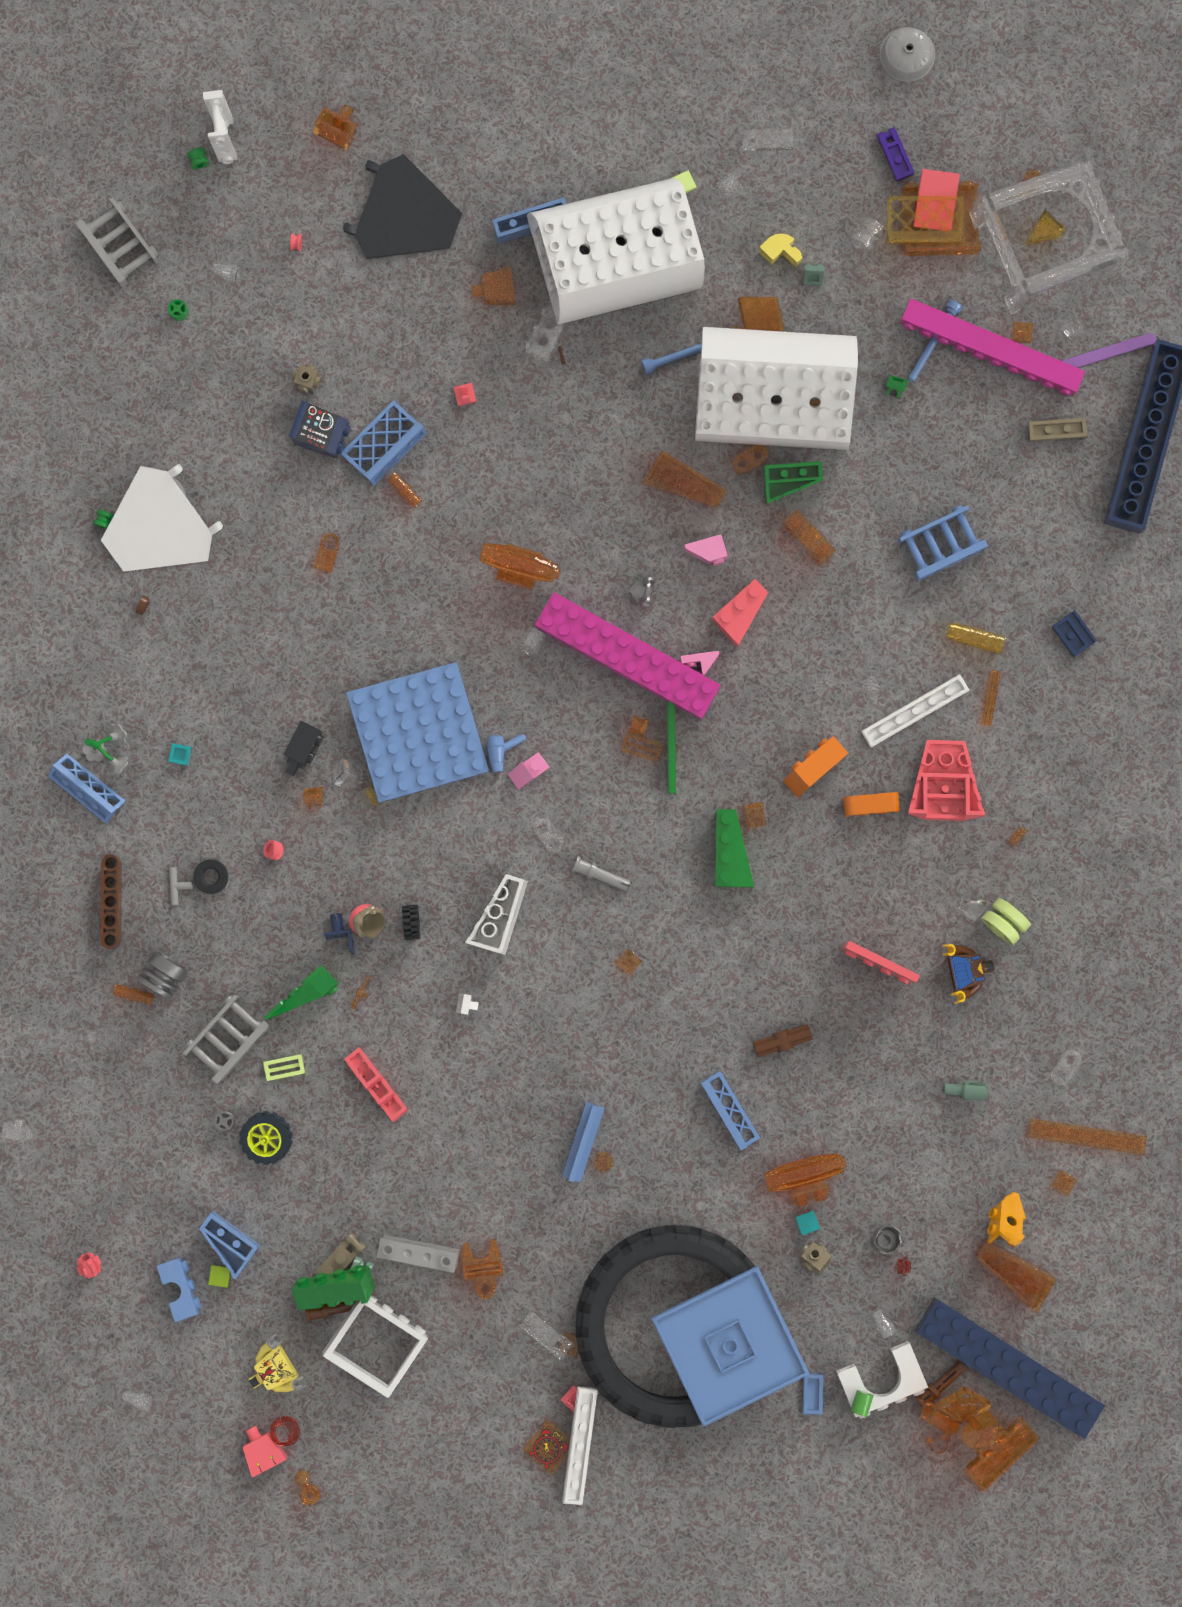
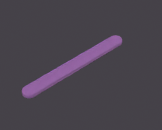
[1062,333,1156,368]

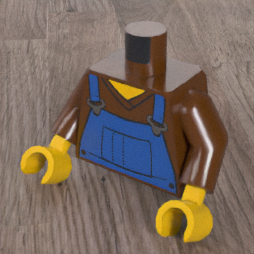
[942,944,994,1004]

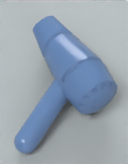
[487,734,526,772]

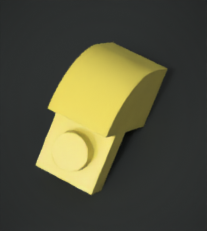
[759,234,802,267]

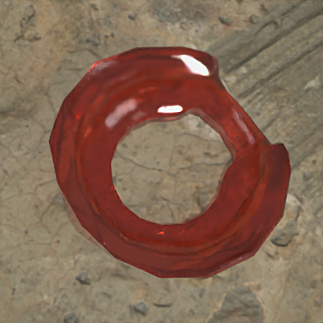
[270,1416,300,1446]

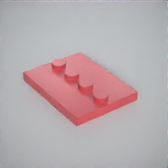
[840,941,920,985]

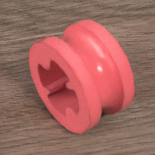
[290,233,302,251]

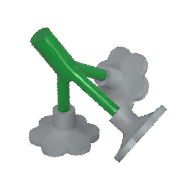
[82,724,128,776]

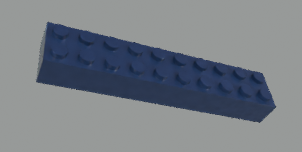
[1103,339,1182,534]
[914,1297,1105,1439]

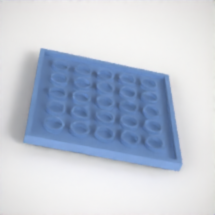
[346,662,489,803]

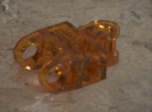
[462,1239,504,1299]

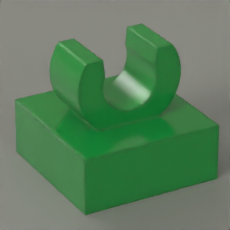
[886,375,907,398]

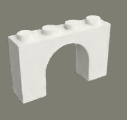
[836,1341,928,1419]

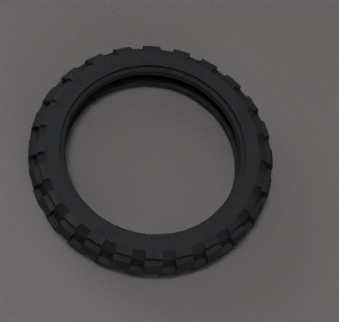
[575,1225,755,1428]

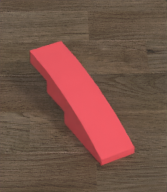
[344,1047,409,1122]

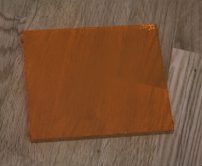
[738,297,785,332]

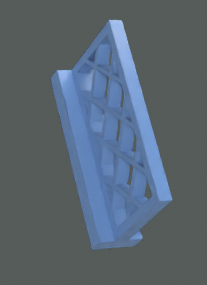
[341,400,427,486]
[562,1102,604,1182]

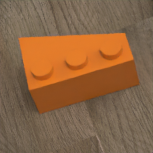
[783,736,848,798]

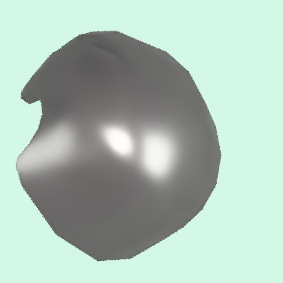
[872,1224,902,1255]

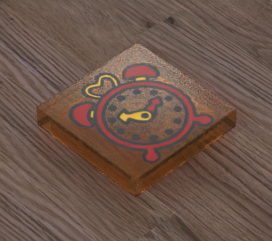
[522,1419,570,1475]

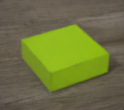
[208,1265,231,1288]

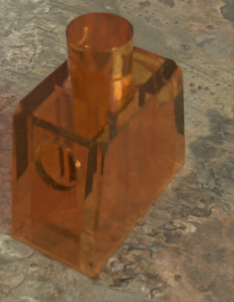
[471,266,516,306]

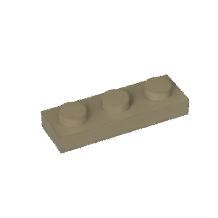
[1028,418,1087,442]

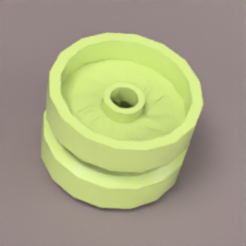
[981,898,1031,946]

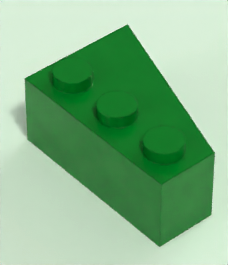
[763,461,823,504]

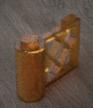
[920,1386,991,1435]

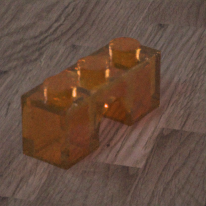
[782,509,836,567]

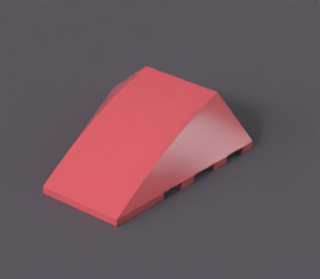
[908,740,985,821]

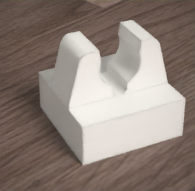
[456,993,479,1015]

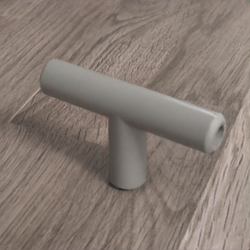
[169,867,193,906]

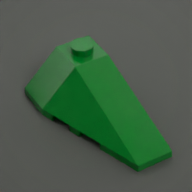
[264,965,339,1020]

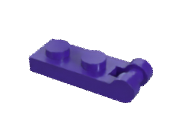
[876,127,914,182]

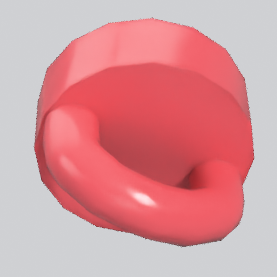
[263,840,283,860]

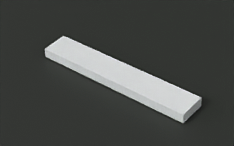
[861,674,970,748]
[562,1386,598,1505]

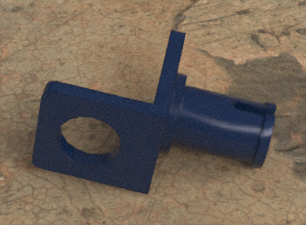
[324,913,355,955]

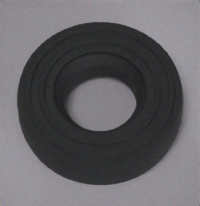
[193,859,229,894]

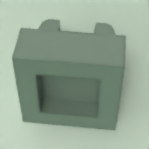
[803,263,824,286]

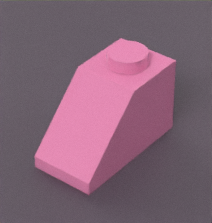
[684,534,728,566]

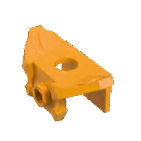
[987,1192,1026,1247]

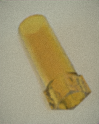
[946,622,1005,654]

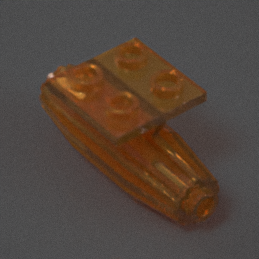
[479,543,561,590]
[764,1153,847,1207]

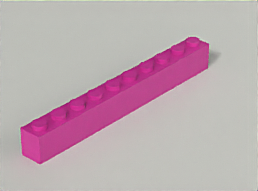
[899,298,1085,396]

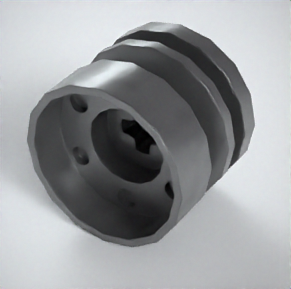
[137,950,189,1000]

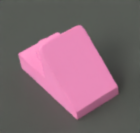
[680,651,719,676]
[507,752,550,790]

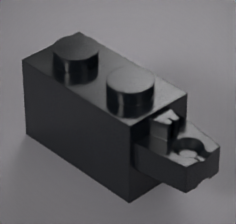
[283,721,324,777]

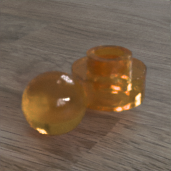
[295,1470,321,1506]

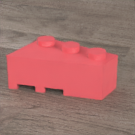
[712,579,768,648]

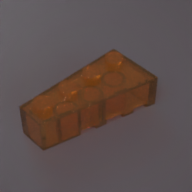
[642,450,727,509]

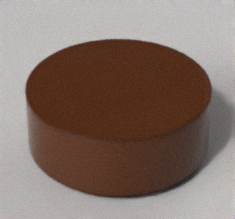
[135,595,150,615]

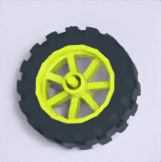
[239,1111,293,1165]

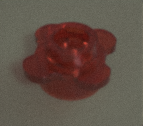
[897,1257,911,1277]

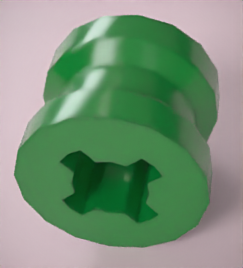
[187,147,209,170]
[168,299,189,321]
[92,509,114,530]

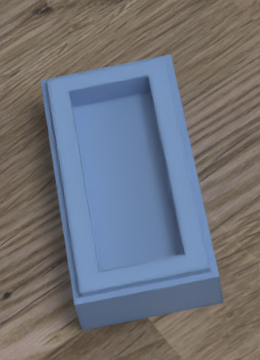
[802,1374,823,1415]

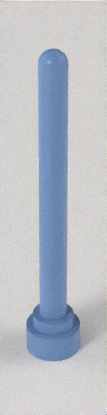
[908,300,963,382]
[641,343,702,375]

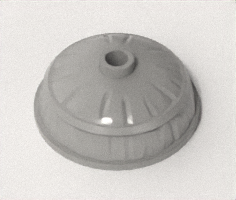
[879,27,935,82]

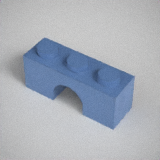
[157,1257,201,1322]

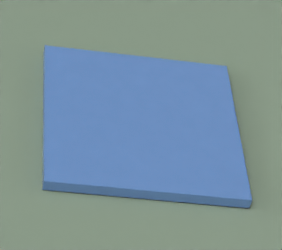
[651,1266,810,1427]

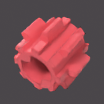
[76,1252,101,1279]

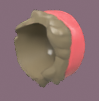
[349,904,385,939]

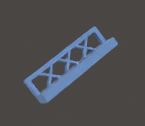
[48,754,126,824]
[701,1071,760,1150]

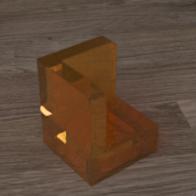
[743,802,767,829]

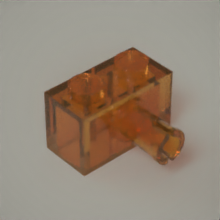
[314,105,358,151]

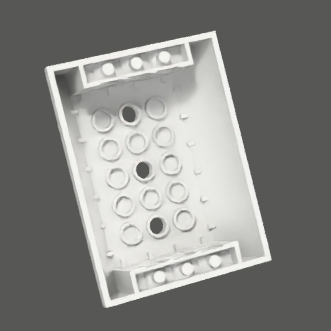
[527,178,705,324]
[695,327,858,450]

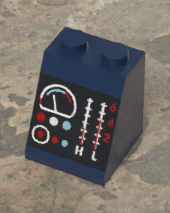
[289,401,351,459]

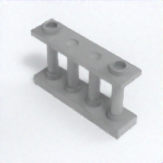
[76,197,159,288]
[183,995,271,1084]
[377,1234,460,1273]

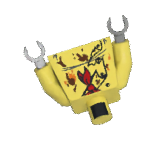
[249,1334,307,1392]

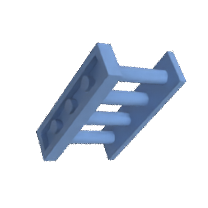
[898,505,988,581]

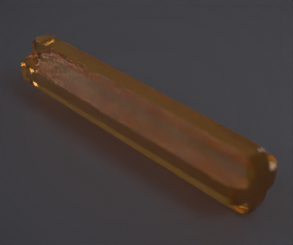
[981,670,1001,726]

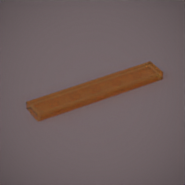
[1028,1118,1147,1156]

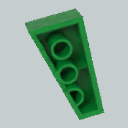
[291,1265,376,1310]

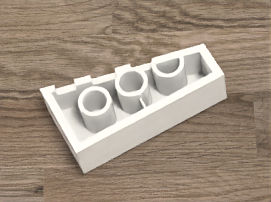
[465,874,528,955]

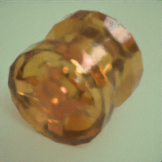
[629,715,649,737]

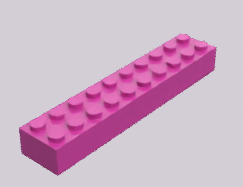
[535,592,721,721]

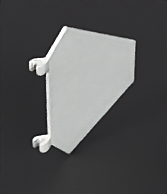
[101,464,223,572]

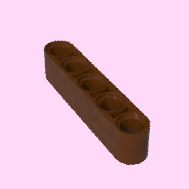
[101,854,122,949]

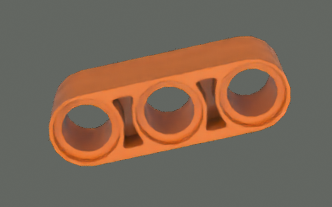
[843,792,900,817]

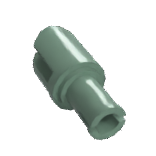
[945,1081,988,1101]

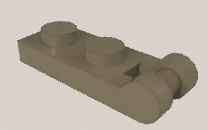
[314,1233,366,1275]

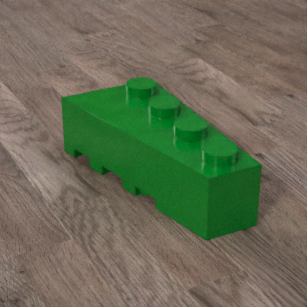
[715,809,754,888]

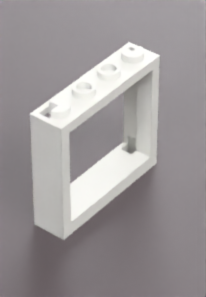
[322,1295,428,1398]

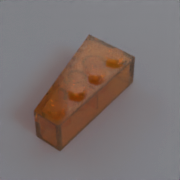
[975,1238,1056,1314]

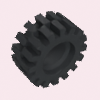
[402,904,421,940]

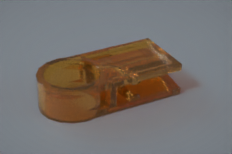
[314,533,340,573]

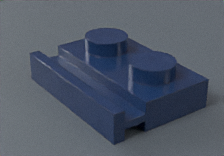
[1051,610,1097,658]

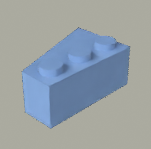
[199,1211,261,1279]

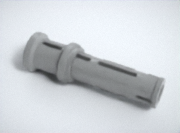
[572,856,630,892]

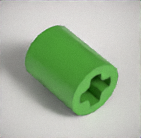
[850,1390,874,1417]

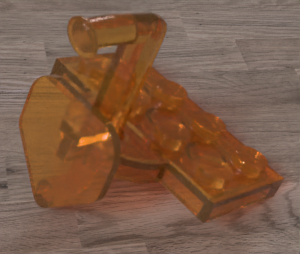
[950,1398,1040,1492]

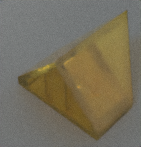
[1026,209,1066,246]

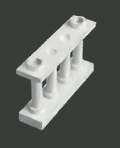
[203,90,238,164]

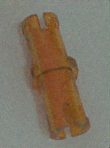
[388,473,422,508]
[113,984,154,1005]

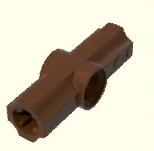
[752,1024,813,1057]

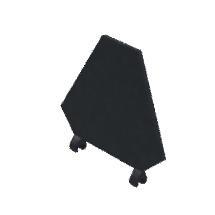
[343,154,462,259]

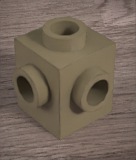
[292,364,321,393]
[800,1242,832,1276]

